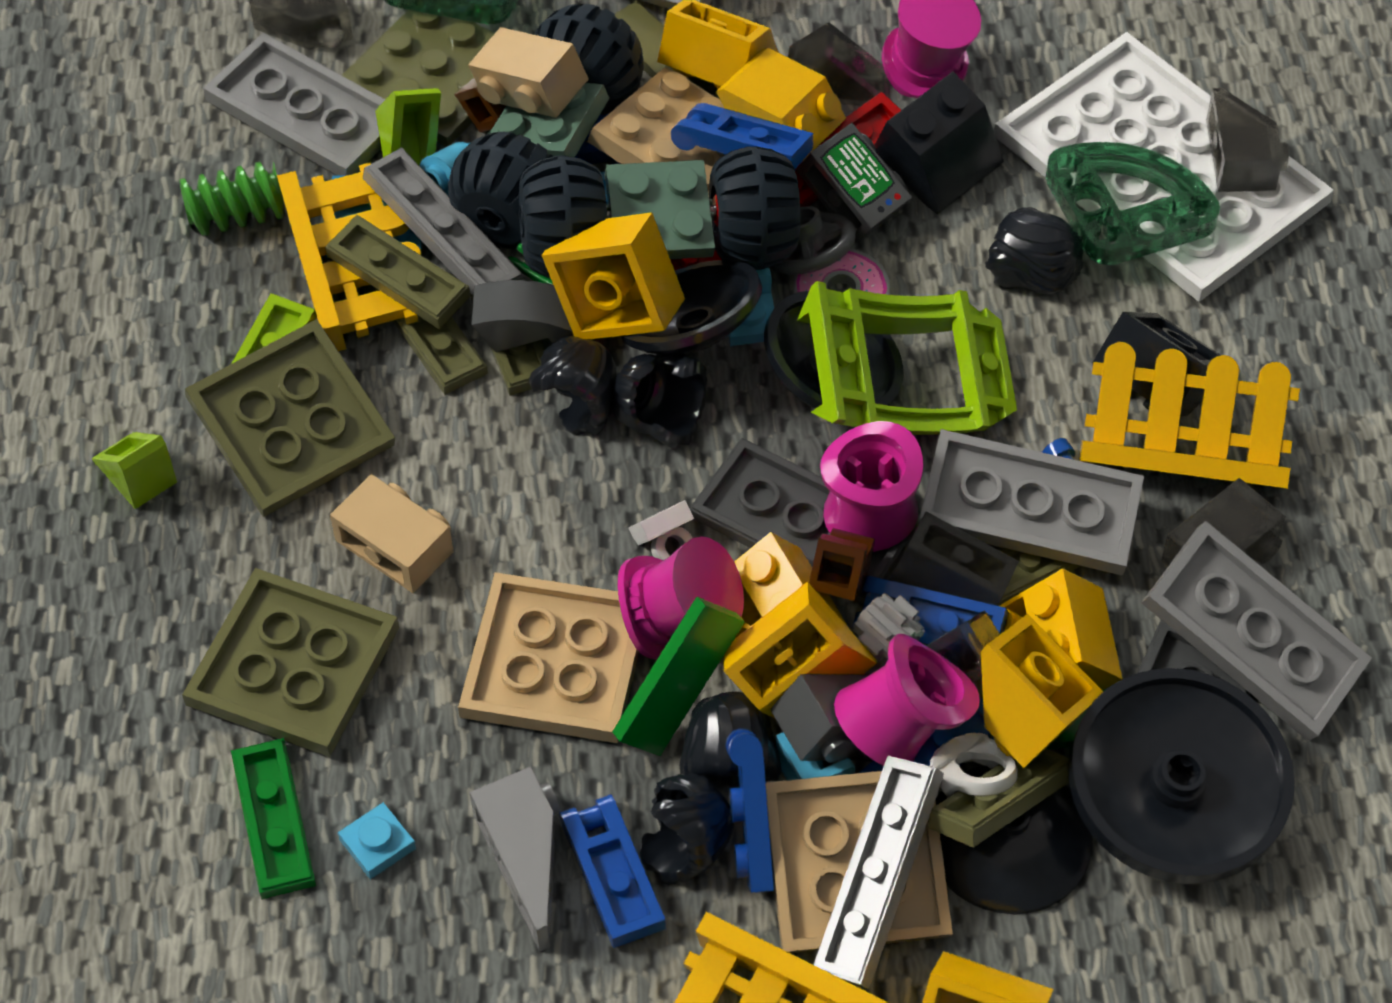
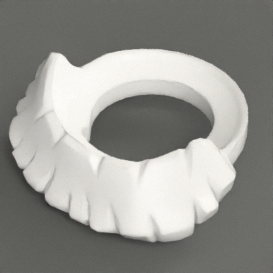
[930,733,1017,798]

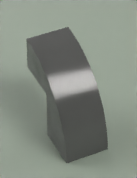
[471,280,607,352]

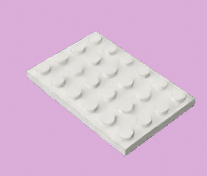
[994,32,1334,302]

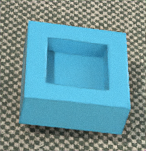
[337,802,416,879]

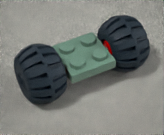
[448,3,644,249]
[519,147,800,278]

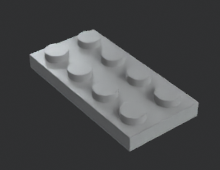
[203,32,385,175]
[918,429,1144,575]
[1141,521,1372,741]

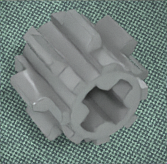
[853,593,925,663]

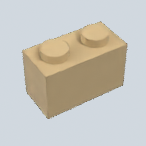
[468,27,588,118]
[330,474,454,593]

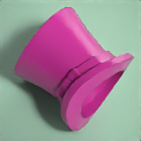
[882,0,981,98]
[820,421,923,552]
[618,536,744,659]
[834,633,980,766]

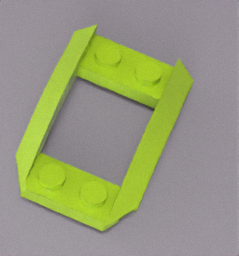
[797,281,1017,435]

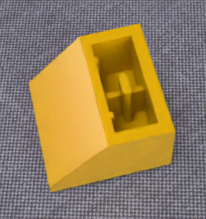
[657,0,778,89]
[734,532,849,638]
[999,569,1123,690]
[724,582,877,718]

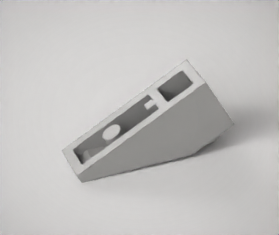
[470,766,560,952]

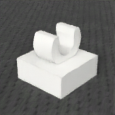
[628,500,694,560]

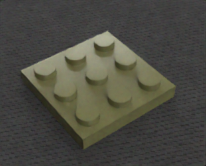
[342,0,495,146]
[185,319,395,517]
[182,568,399,757]

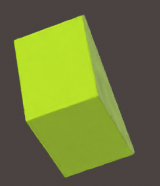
[375,88,441,165]
[91,432,177,509]

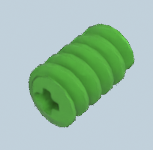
[180,160,285,236]

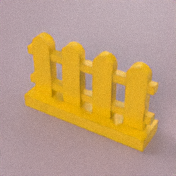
[277,162,421,351]
[1079,342,1300,489]
[674,912,888,1003]

